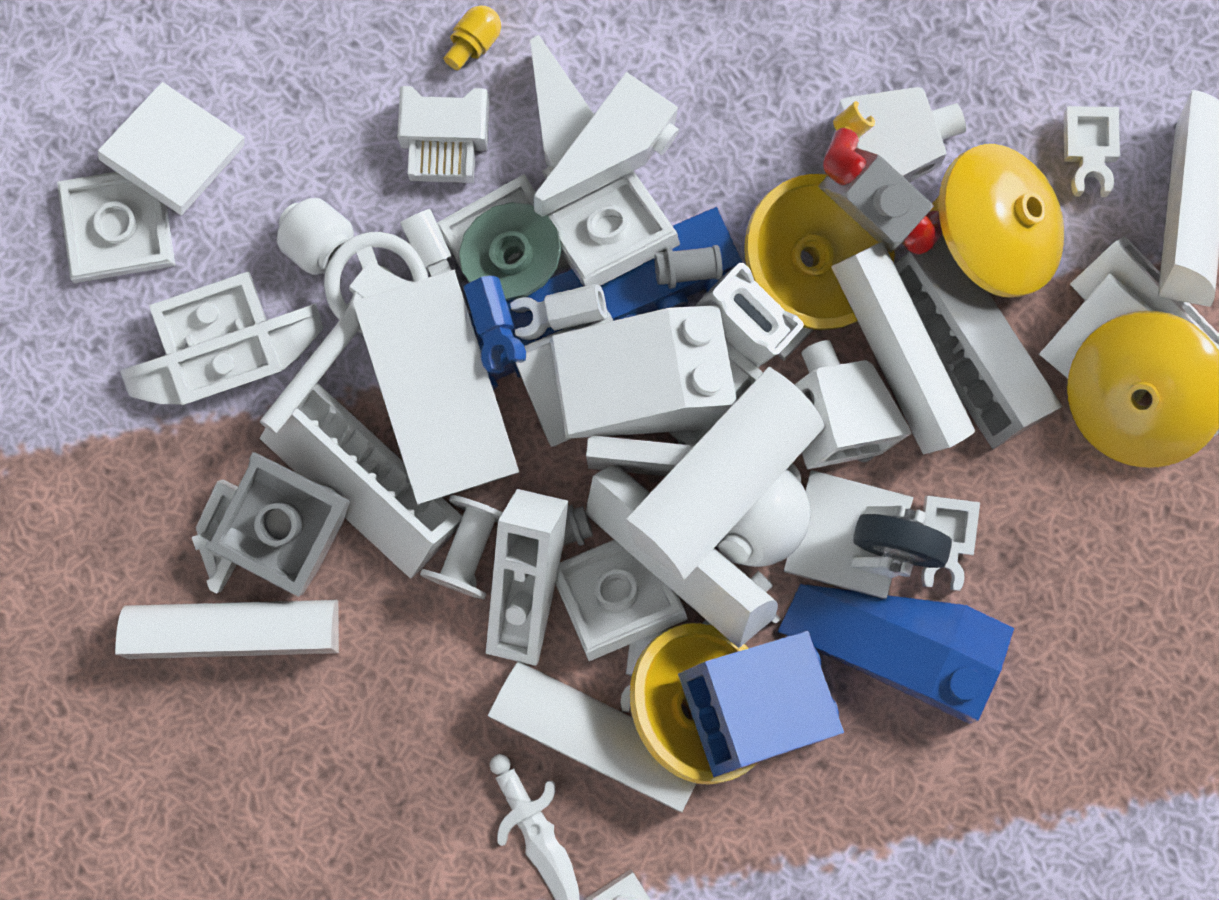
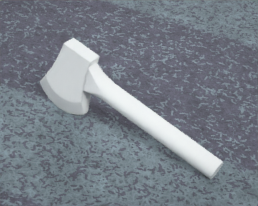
[260,260,411,434]

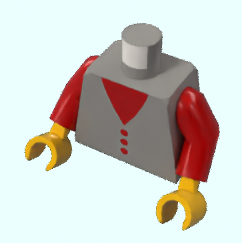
[818,101,943,254]

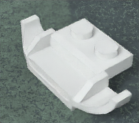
[119,271,323,405]

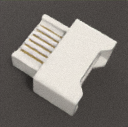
[397,86,489,183]

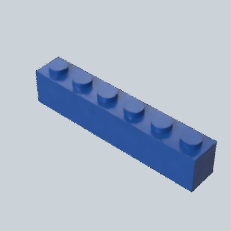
[469,206,742,390]

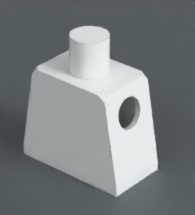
[836,87,966,183]
[795,340,911,469]

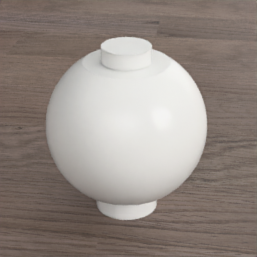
[715,464,810,567]

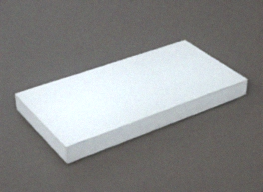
[353,270,519,505]

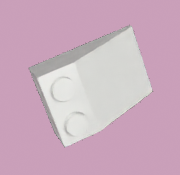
[550,305,737,439]

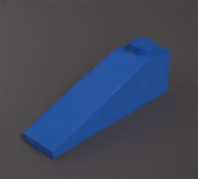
[778,584,1014,724]

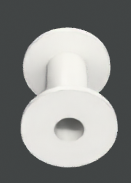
[420,495,503,599]

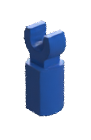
[463,276,526,374]

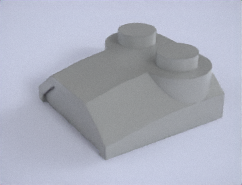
[205,452,350,597]

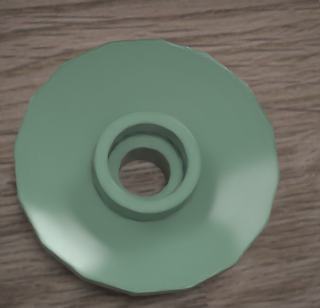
[459,202,562,301]

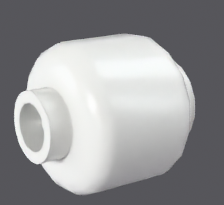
[277,198,354,275]

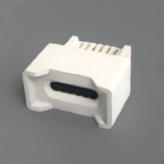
[696,263,803,367]

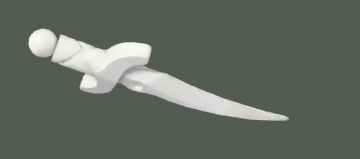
[490,754,580,900]

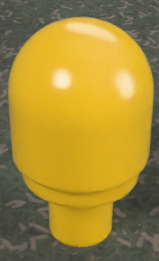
[443,5,501,71]

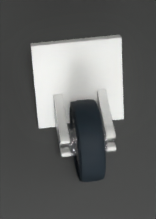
[784,470,952,599]

